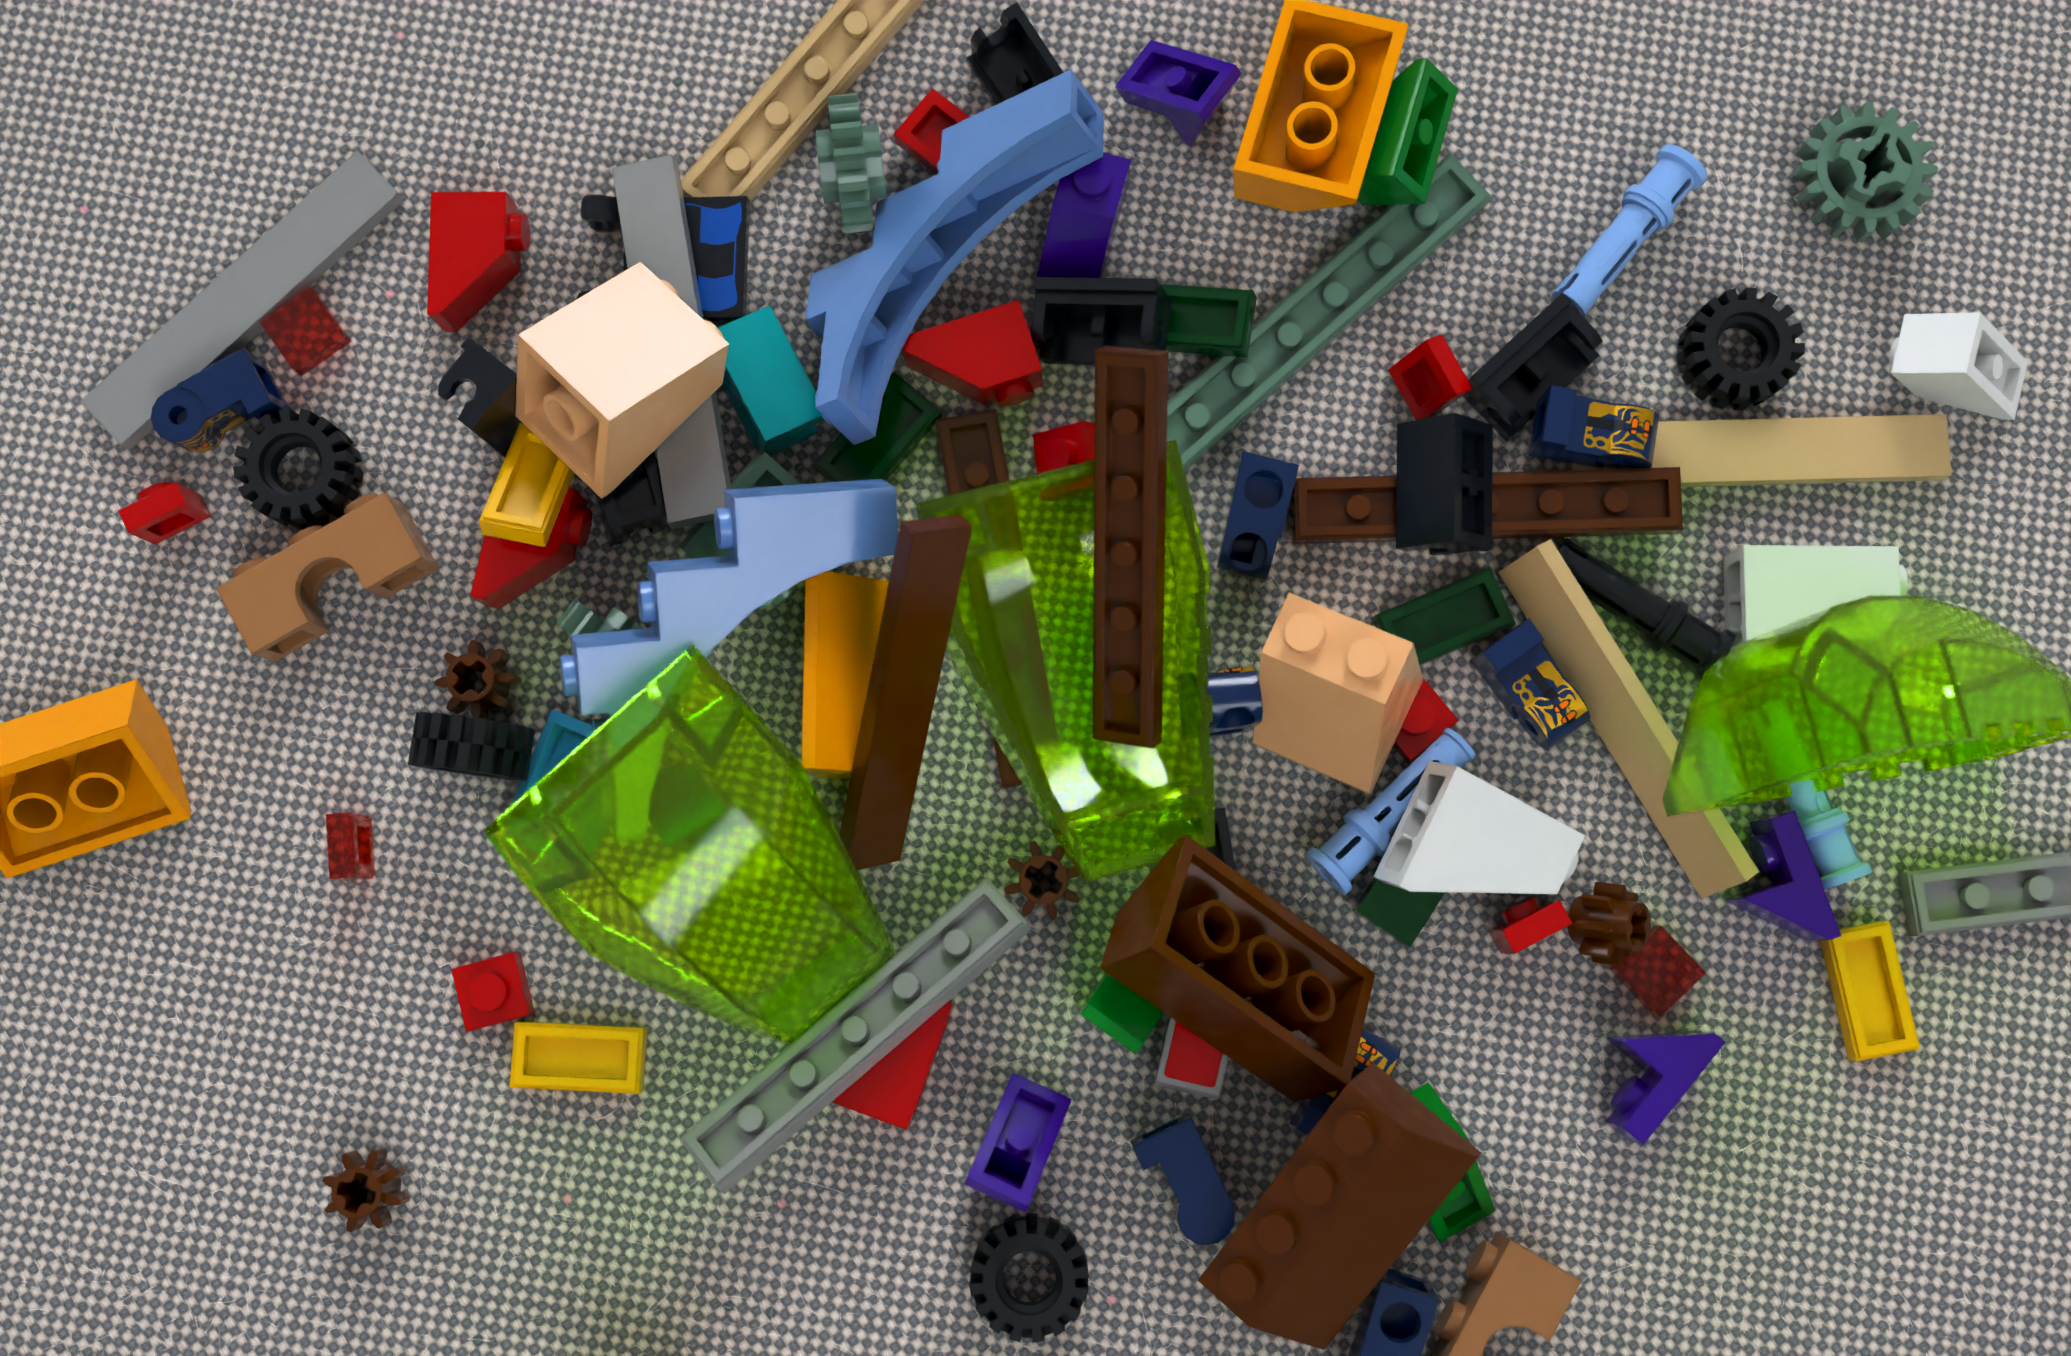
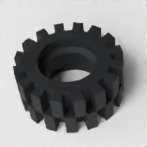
[1676,287,1805,411]
[233,408,363,529]
[408,712,535,781]
[969,1213,1089,1343]

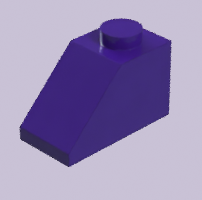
[1037,152,1131,278]

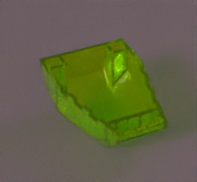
[917,440,1215,882]
[1662,596,2071,817]
[485,644,897,1046]

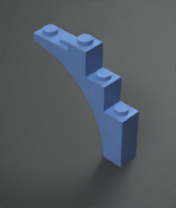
[806,69,1104,445]
[560,479,898,845]

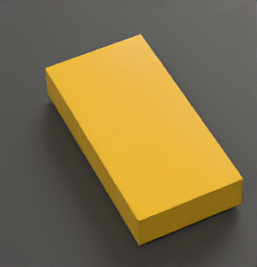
[479,423,574,547]
[1820,920,1920,1062]
[510,1021,648,1094]

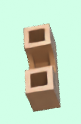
[216,492,440,662]
[1430,1231,1581,1356]

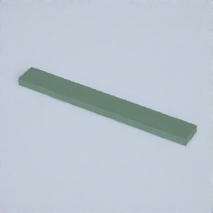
[1092,153,1492,491]

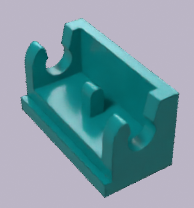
[718,305,824,457]

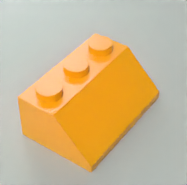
[1233,0,1409,213]
[801,571,889,779]
[0,679,192,879]

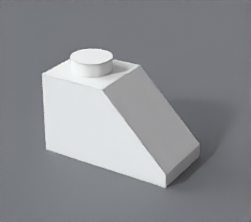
[1889,312,2028,420]

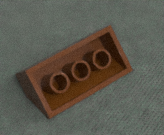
[1100,835,1375,1102]
[1198,1063,1482,1350]

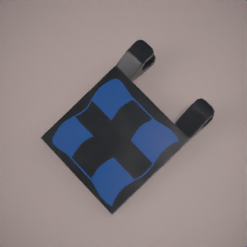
[577,195,750,321]

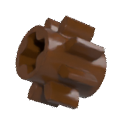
[434,640,522,719]
[1004,841,1083,920]
[1567,882,1651,966]
[322,1147,411,1232]

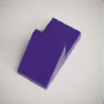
[1115,40,1242,146]
[1726,811,1842,940]
[1605,1031,1726,1145]
[964,1072,1072,1212]

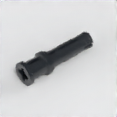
[1557,538,1736,682]

